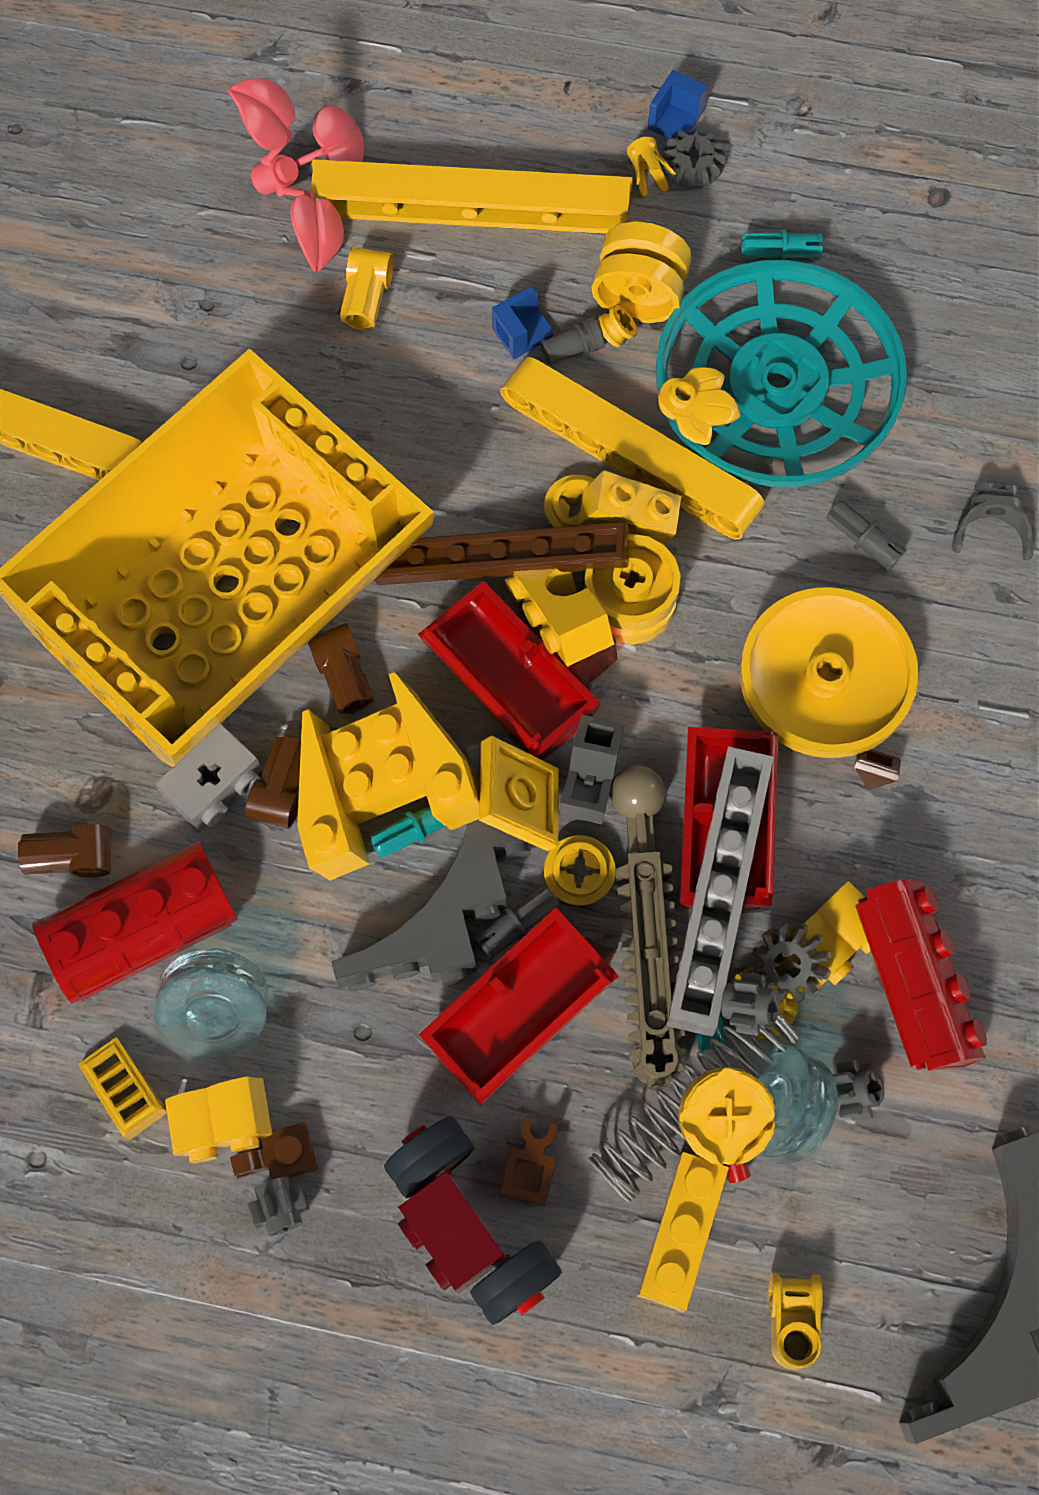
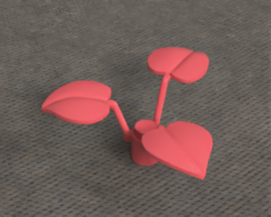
[227,78,365,272]

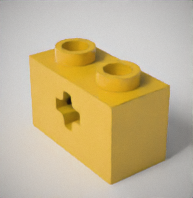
[577,471,682,544]

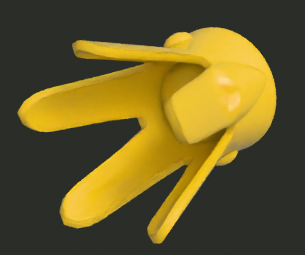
[627,137,676,198]

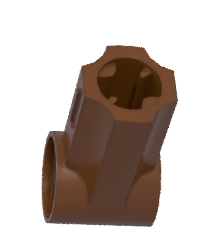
[308,623,374,715]
[245,736,301,829]
[18,824,111,877]

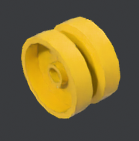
[591,221,692,323]
[584,534,681,645]

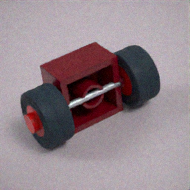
[384,1116,562,1325]

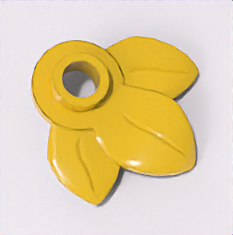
[658,367,740,445]

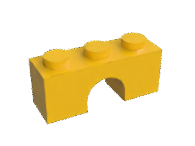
[505,569,614,667]
[637,1152,729,1312]

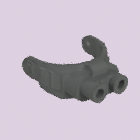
[952,482,1033,561]

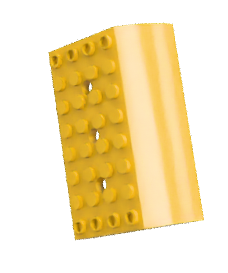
[0,348,434,767]

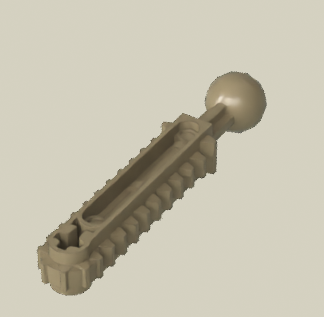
[610,765,687,1090]

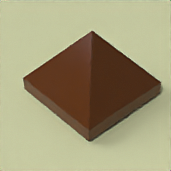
[854,749,901,790]

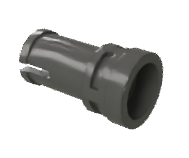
[540,317,605,365]

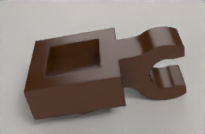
[230,1121,318,1180]

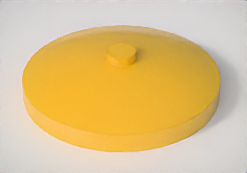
[740,587,918,758]

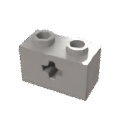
[155,724,263,832]

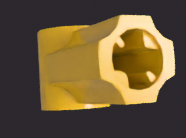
[340,247,394,331]

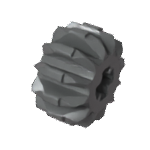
[752,922,832,1003]

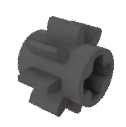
[721,972,780,1036]
[825,1060,884,1121]
[247,1177,310,1236]

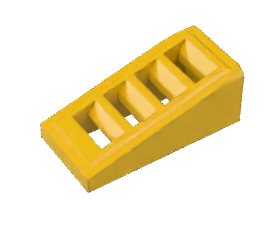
[78,1037,167,1140]

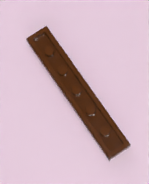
[375,522,629,585]

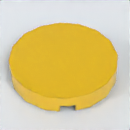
[678,1067,776,1165]

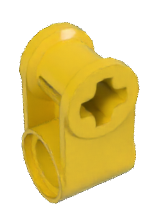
[768,1272,823,1370]

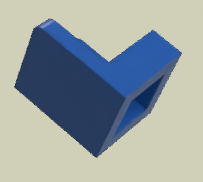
[648,70,707,139]
[492,286,554,360]

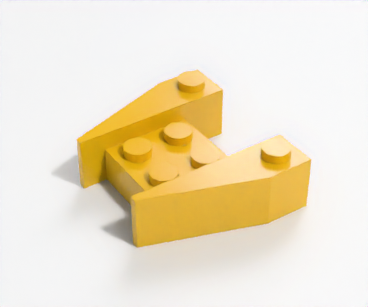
[297,672,480,881]

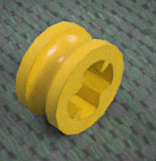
[598,305,637,348]

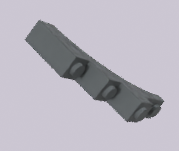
[331,736,537,991]

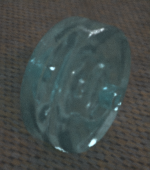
[154,948,268,1058]
[742,1045,838,1164]

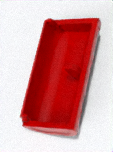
[418,581,600,760]
[680,727,778,913]
[32,840,238,1004]
[855,879,987,1071]
[418,907,619,1105]

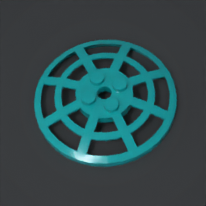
[656,260,907,487]

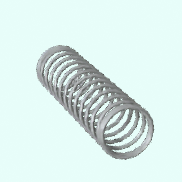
[588,1013,799,1203]

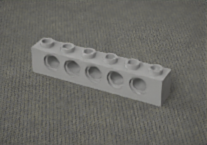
[666,747,774,1037]

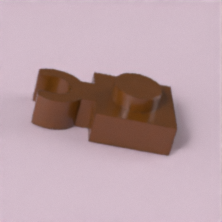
[499,1116,557,1207]

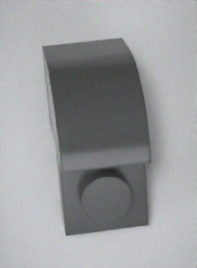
[559,715,625,824]

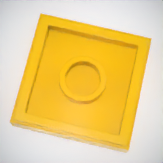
[479,736,559,851]

